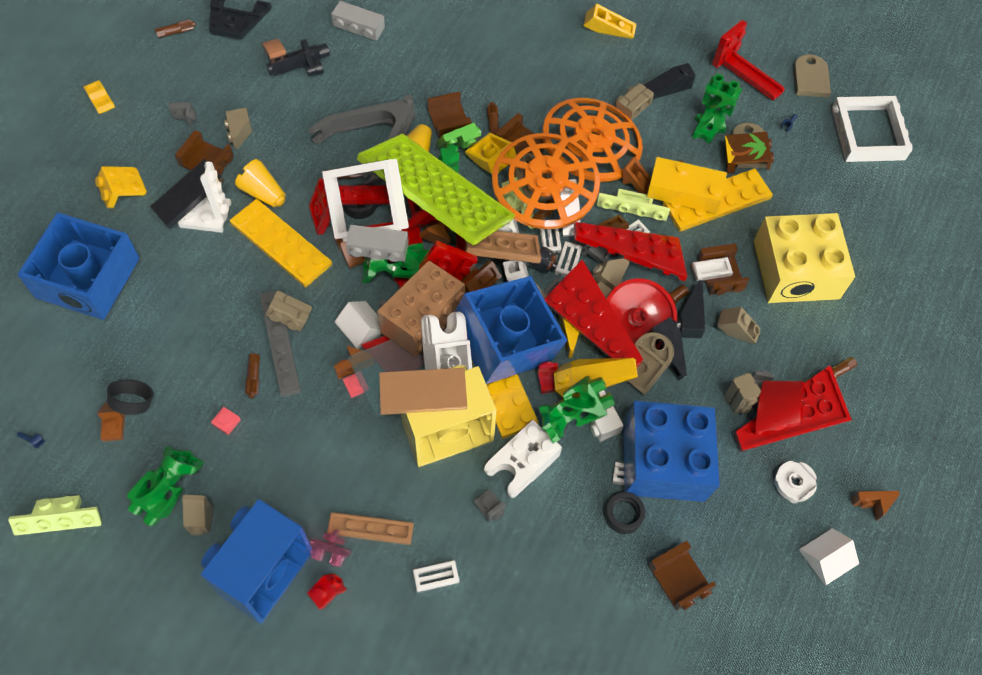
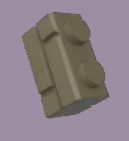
[616,83,654,121]
[265,290,312,332]
[724,373,761,415]

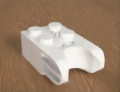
[421,311,472,370]
[484,420,562,498]

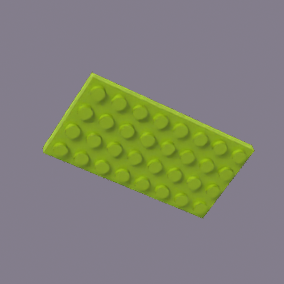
[357,133,515,246]

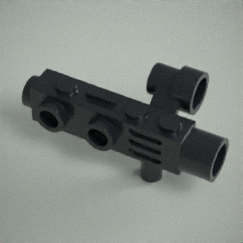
[266,39,330,76]

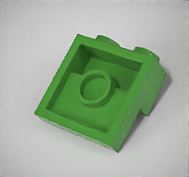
[436,123,481,150]

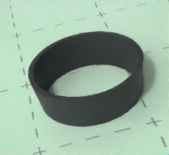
[107,380,154,415]

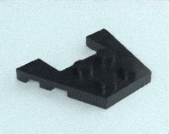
[209,0,272,40]

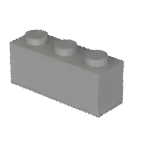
[331,1,385,41]
[346,225,409,262]

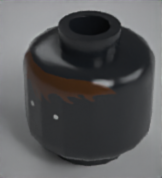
[532,246,559,274]

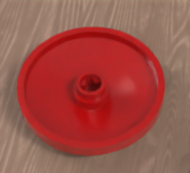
[606,278,677,347]

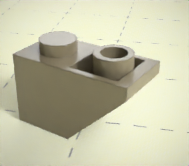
[224,108,252,149]
[717,307,760,344]

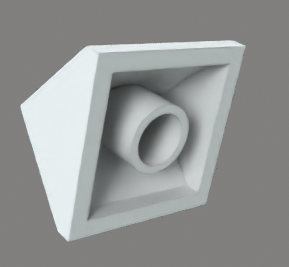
[335,301,382,349]
[799,528,859,586]

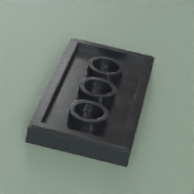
[150,159,225,229]

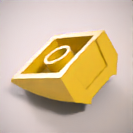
[465,133,516,174]

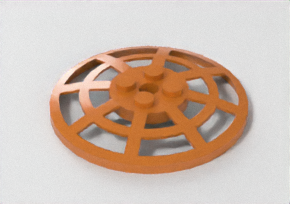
[542,98,643,182]
[492,133,600,229]

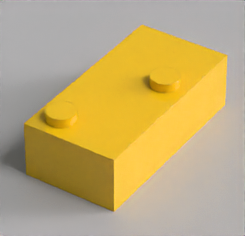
[647,157,727,213]

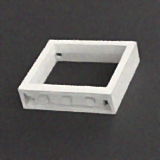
[831,96,912,162]
[322,159,409,242]

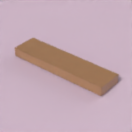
[327,512,414,545]

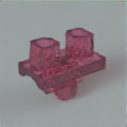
[310,529,352,568]

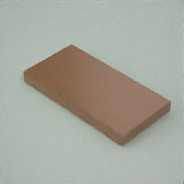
[465,231,541,263]
[379,368,468,415]

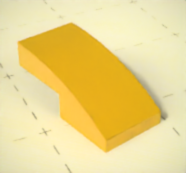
[84,80,115,114]

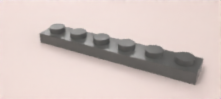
[260,291,301,397]

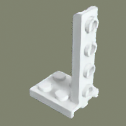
[178,162,231,233]

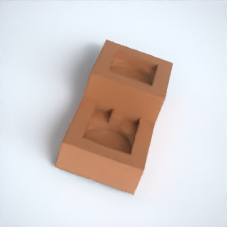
[261,38,286,59]

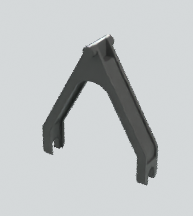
[309,95,416,185]

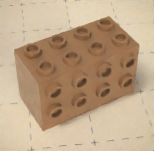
[377,261,465,357]

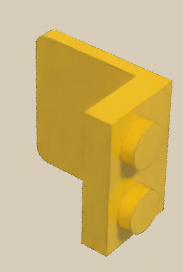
[95,166,147,208]

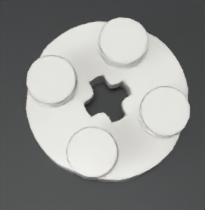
[773,461,817,503]

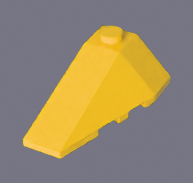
[554,358,638,397]

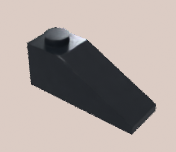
[644,63,696,99]
[677,280,705,339]
[647,317,687,381]

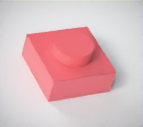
[343,371,369,398]
[211,407,241,435]

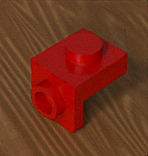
[537,362,558,394]
[307,573,347,610]

